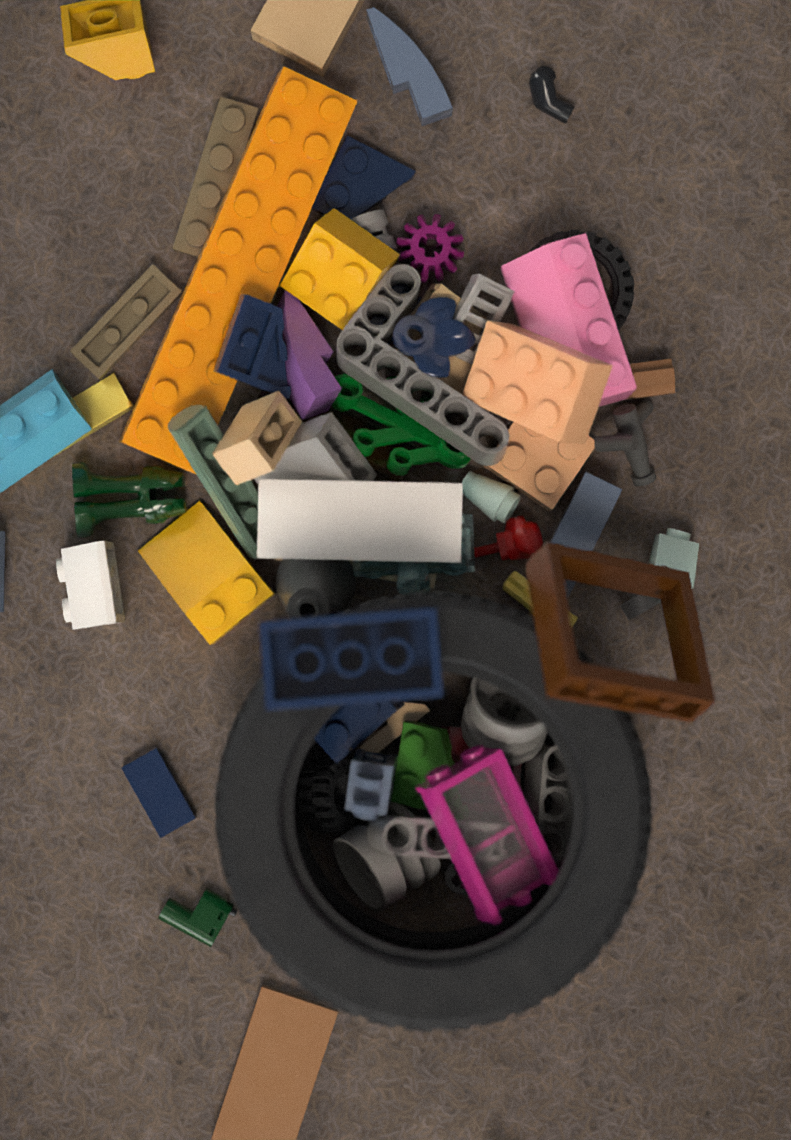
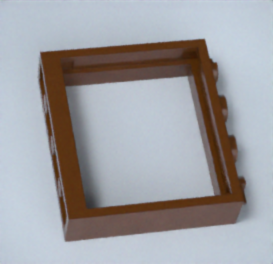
[525,542,716,723]

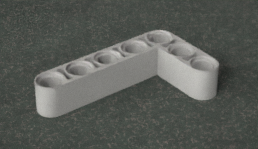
[336,264,509,466]
[367,743,573,864]

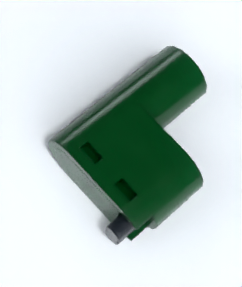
[158,888,238,947]

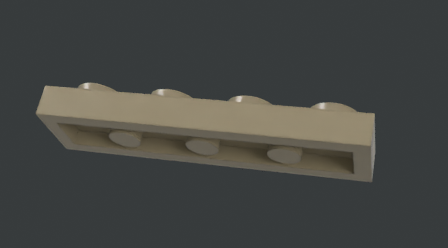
[172,96,259,258]

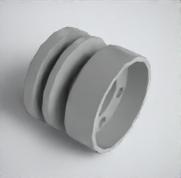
[461,677,547,766]
[332,802,440,912]

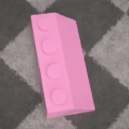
[500,233,637,407]

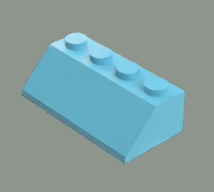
[0,369,92,493]

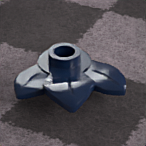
[393,297,476,378]

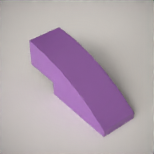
[277,290,342,420]

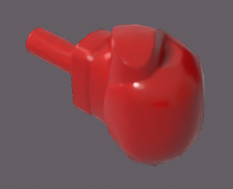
[473,515,543,561]

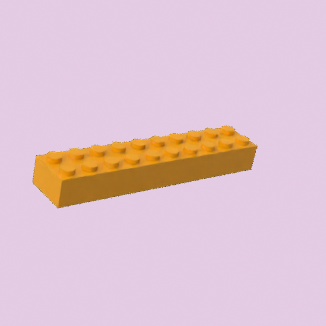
[119,66,358,474]

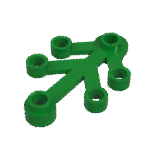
[332,374,471,476]

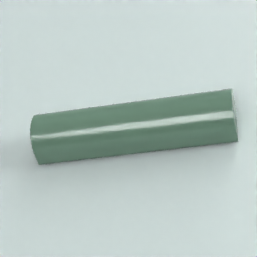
[167,405,258,559]

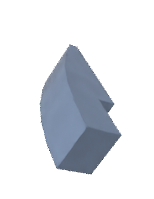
[366,7,453,126]
[549,472,622,598]

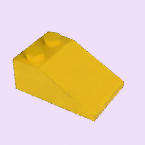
[138,501,276,645]

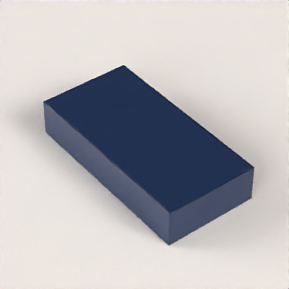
[121,747,197,838]

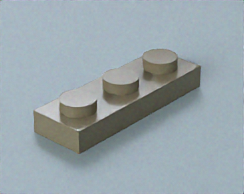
[70,264,183,381]

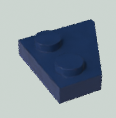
[311,135,416,219]
[213,294,291,399]

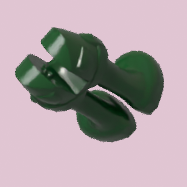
[72,462,187,538]

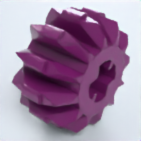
[397,214,464,283]

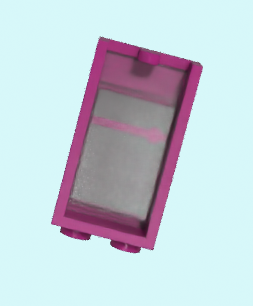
[415,744,559,925]

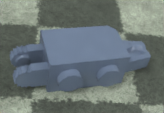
[345,749,398,820]

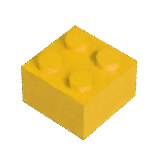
[279,208,400,330]

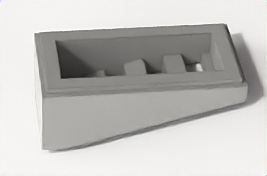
[453,274,515,365]

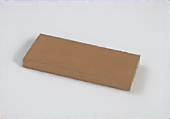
[211,984,339,1140]

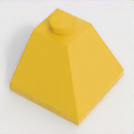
[60,0,155,80]

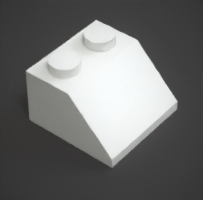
[56,541,126,630]

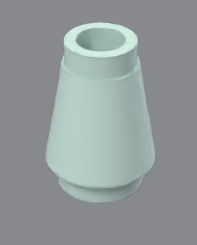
[462,471,521,524]

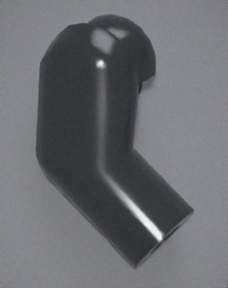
[529,66,575,124]

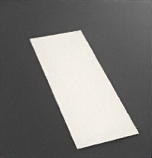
[257,479,463,563]

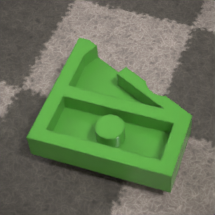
[391,721,468,820]

